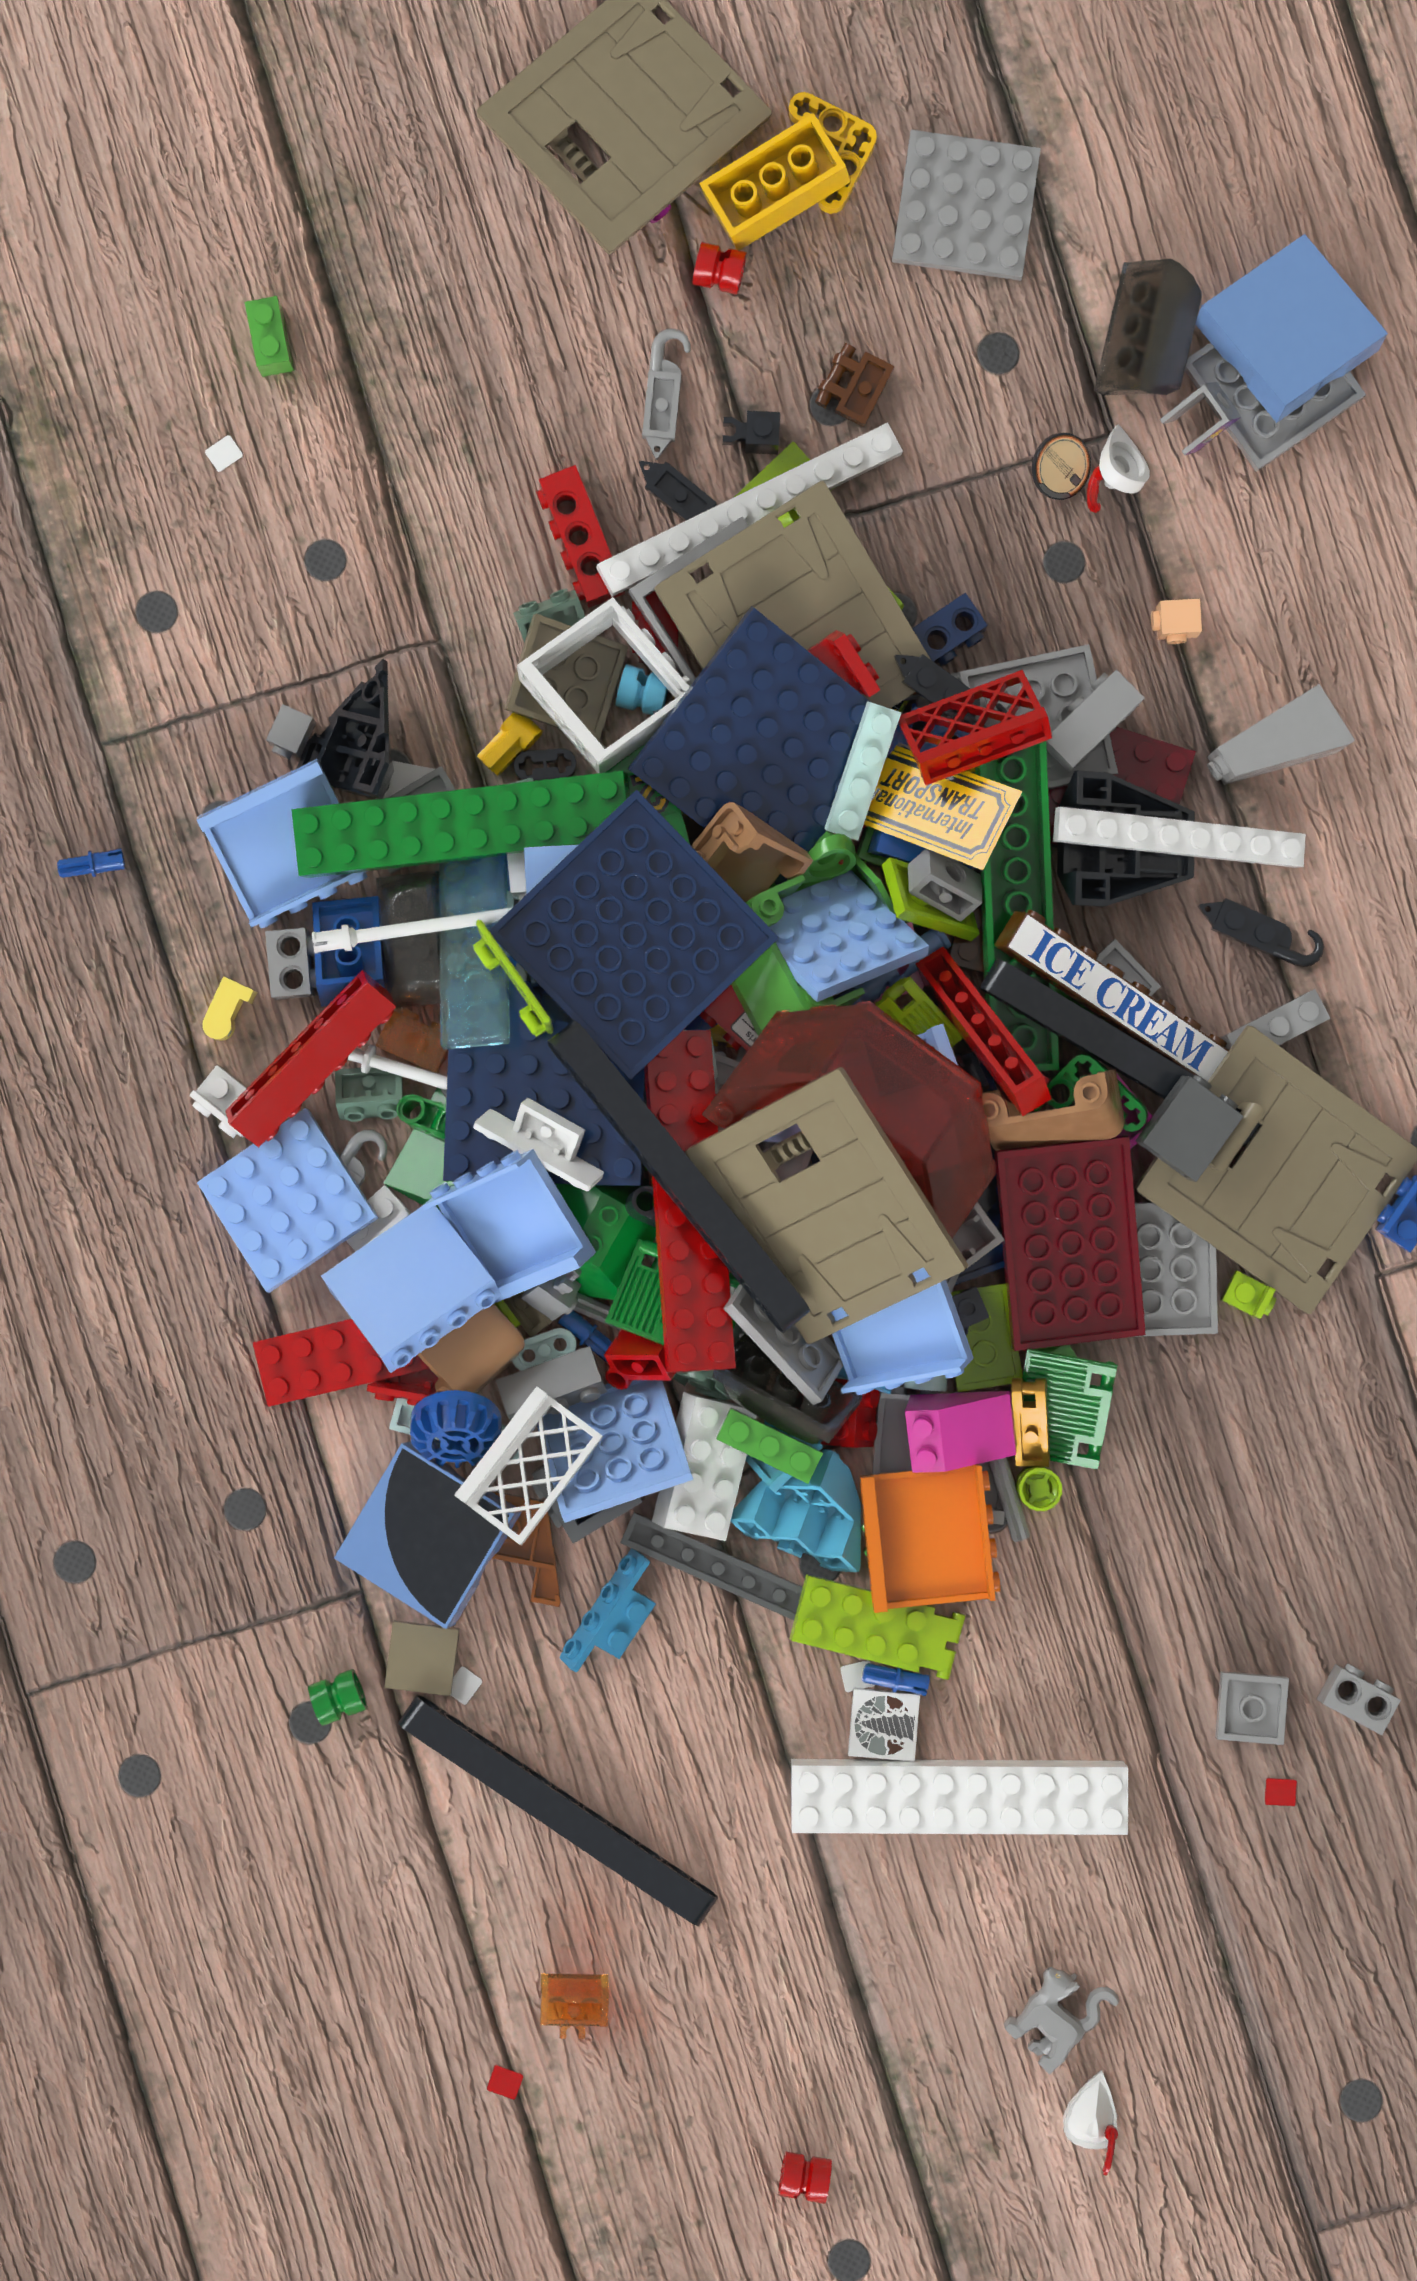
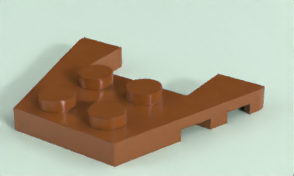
[492,1491,561,1607]

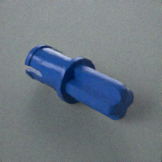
[57,848,125,878]
[558,1310,612,1363]
[862,1663,930,1696]

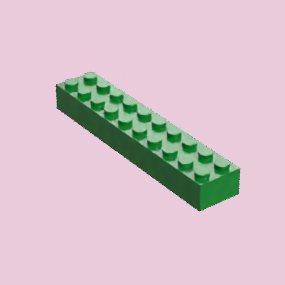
[975,741,1059,1071]
[291,771,630,878]

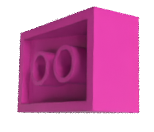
[905,1391,1017,1473]

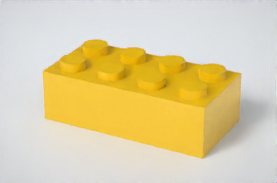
[699,113,851,250]

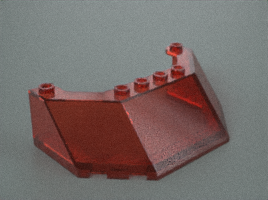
[702,1001,996,1239]

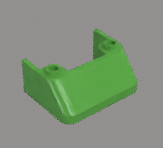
[731,874,865,1042]

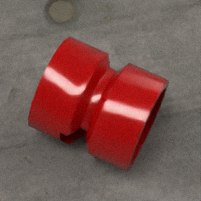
[692,242,747,295]
[778,2151,832,2204]

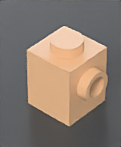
[1151,599,1202,644]

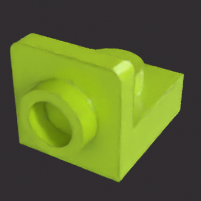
[1220,1270,1276,1319]

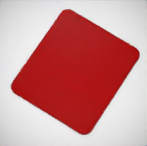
[1265,1778,1297,1806]
[487,2065,523,2100]

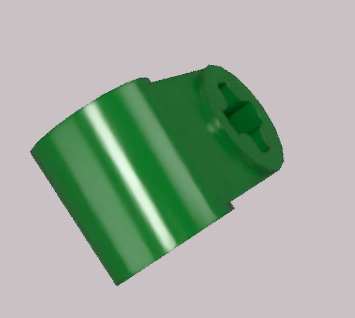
[396,1094,446,1142]

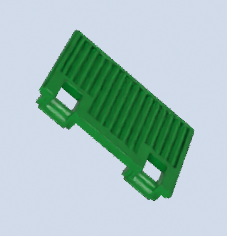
[605,1239,740,1345]
[1022,1348,1118,1470]

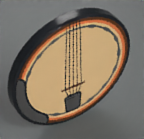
[1032,433,1091,500]

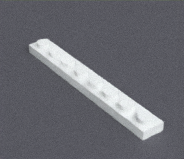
[1053,807,1306,868]

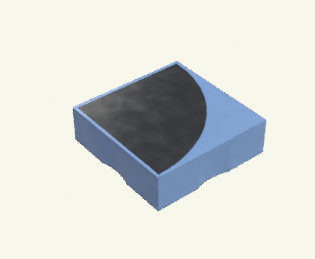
[334,1441,522,1629]

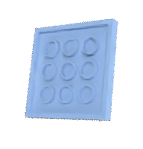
[769,870,929,1002]
[197,1108,379,1293]
[537,1380,693,1523]

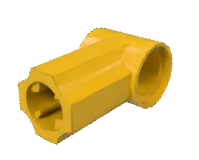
[477,713,543,776]

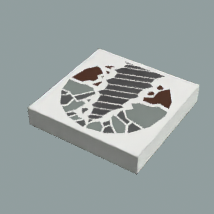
[848,1688,920,1762]

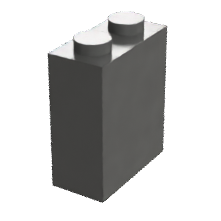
[1135,1074,1244,1182]

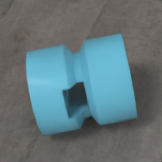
[615,664,668,715]

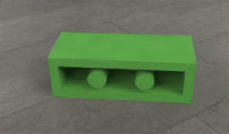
[716,1407,823,1484]

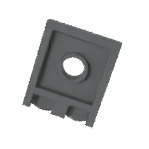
[532,1464,645,1544]

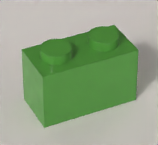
[244,296,294,377]

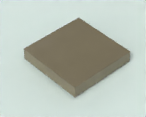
[384,1620,460,1696]

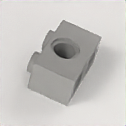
[908,849,982,922]

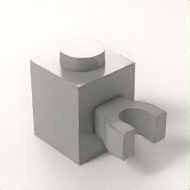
[521,1268,582,1321]

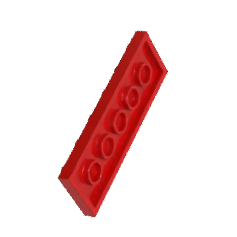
[252,1319,430,1407]

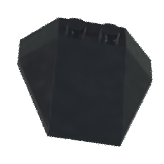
[1057,770,1195,907]

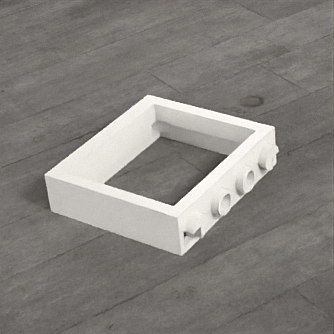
[517,597,691,773]

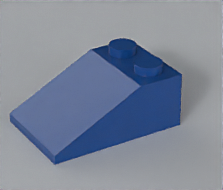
[312,896,387,1007]

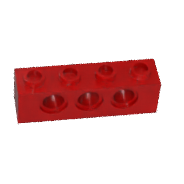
[536,465,625,608]

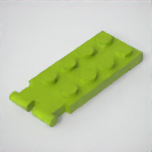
[789,1574,966,1680]

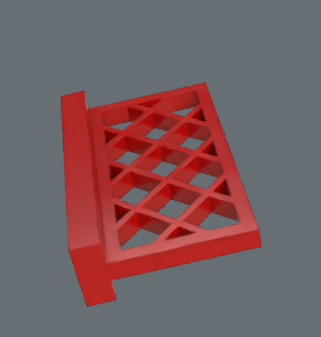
[898,669,1052,786]

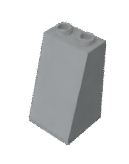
[1207,684,1355,785]

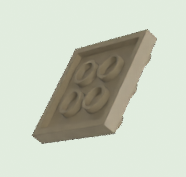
[504,614,628,741]

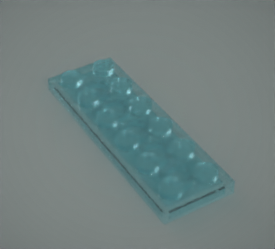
[439,856,510,1050]

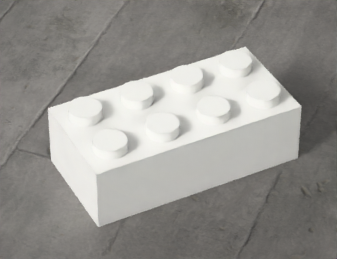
[652,1392,757,1541]

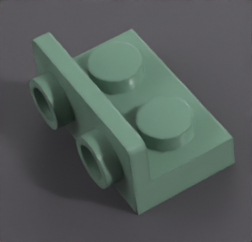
[513,589,585,643]
[335,1067,403,1122]

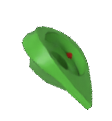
[787,825,866,883]

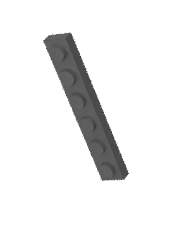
[620,1512,803,1620]

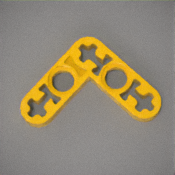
[788,92,877,214]

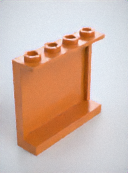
[859,1464,1000,1613]

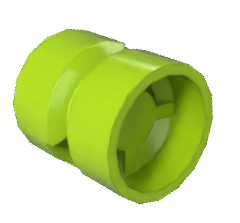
[1015,1466,1062,1511]

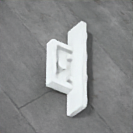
[473,1098,604,1191]

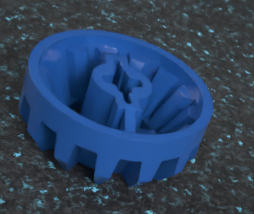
[410,1390,502,1468]

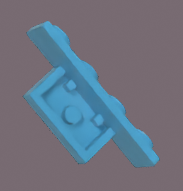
[560,1548,656,1672]

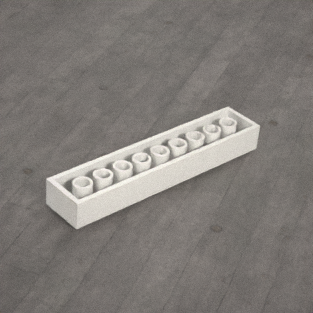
[791,1759,1128,1835]

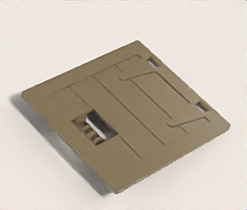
[477,0,772,255]
[654,481,930,708]
[1135,1025,1417,1314]
[685,1067,968,1344]

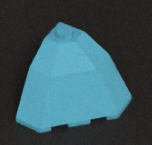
[731,1449,861,1572]

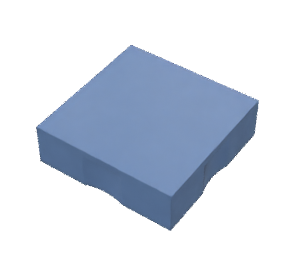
[1195,234,1388,423]

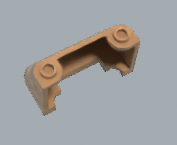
[692,802,814,902]
[970,1069,1124,1151]
[418,1304,525,1394]

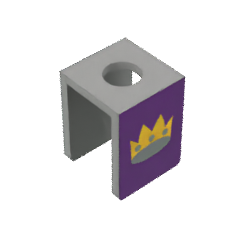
[1160,381,1241,456]

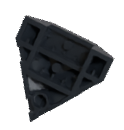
[296,659,394,800]

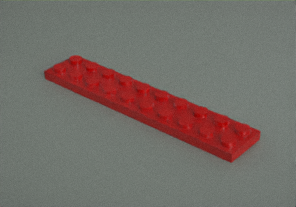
[644,1030,736,1373]

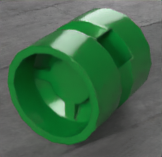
[308,1669,368,1726]

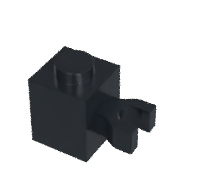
[722,411,780,455]

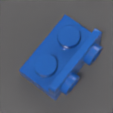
[1375,1175,1417,1253]

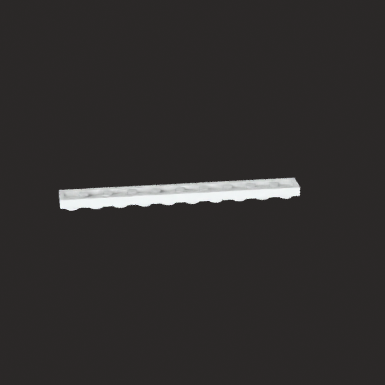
[596,422,903,597]

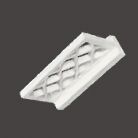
[455,1386,603,1546]

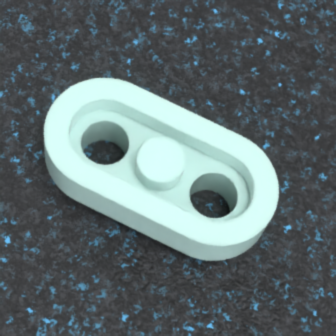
[513,1328,577,1371]

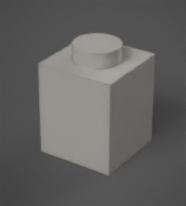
[266,704,316,760]

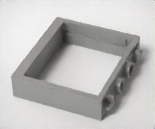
[628,516,748,685]

